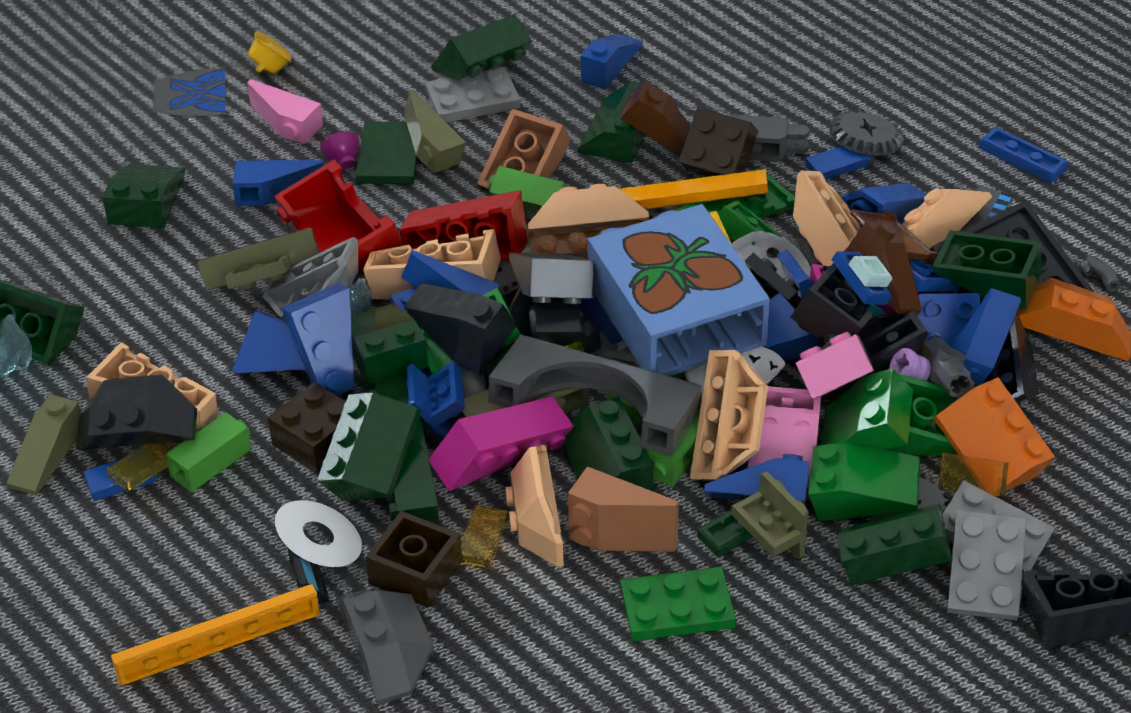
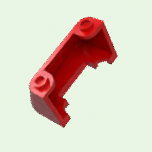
[275,159,403,272]

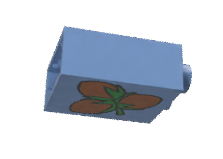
[588,204,770,376]

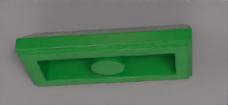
[718,200,782,252]

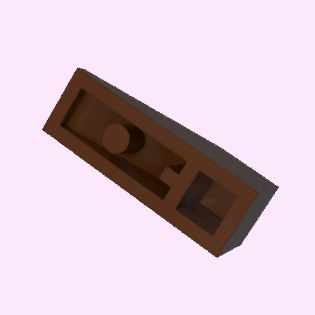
[620,80,691,155]
[847,221,922,314]

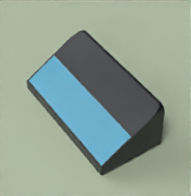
[287,547,329,604]

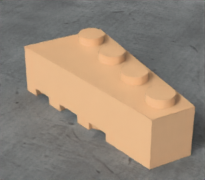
[87,343,218,433]

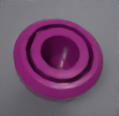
[320,131,359,169]

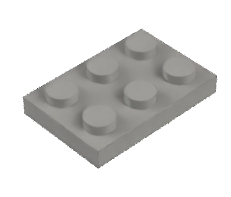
[425,67,520,123]
[943,481,1055,579]
[947,510,1026,621]

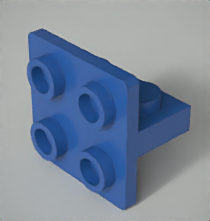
[916,293,980,356]
[406,361,465,438]

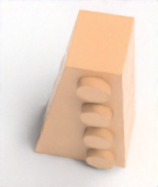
[363,229,501,300]

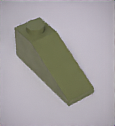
[404,90,466,173]
[6,394,81,496]

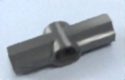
[920,336,975,398]

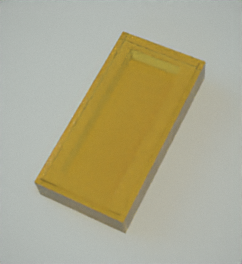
[106,443,174,492]
[939,453,1009,496]
[461,505,508,568]

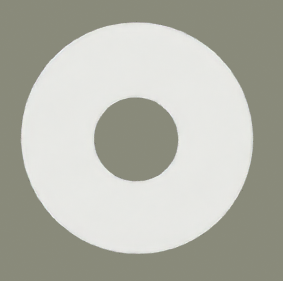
[275,500,362,567]

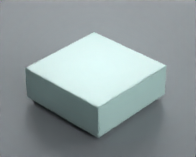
[849,256,893,287]

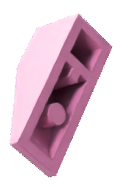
[247,79,323,144]

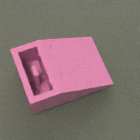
[796,332,874,399]
[748,386,821,489]

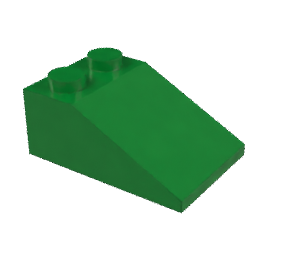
[821,368,913,450]
[887,374,959,456]
[809,442,920,522]

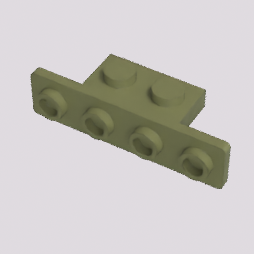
[197,228,320,291]

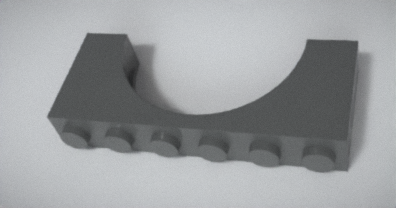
[488,335,702,456]

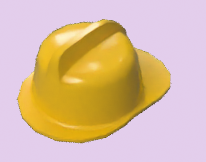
[248,31,291,74]

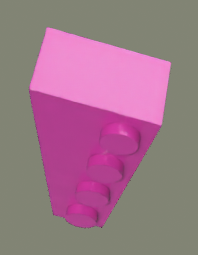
[428,396,574,491]

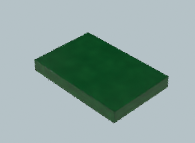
[356,121,418,185]

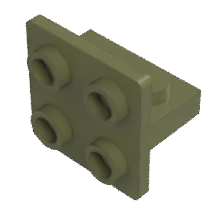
[732,471,808,559]

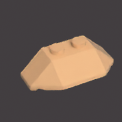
[793,170,861,267]
[527,184,649,239]
[903,188,992,249]
[690,350,768,481]
[505,445,564,566]

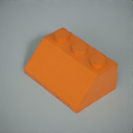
[934,378,1055,496]

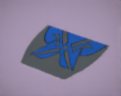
[153,68,225,116]

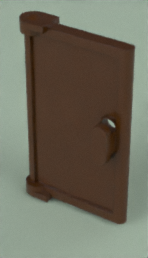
[850,210,938,265]

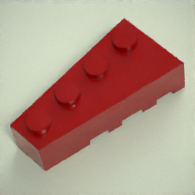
[399,190,528,261]

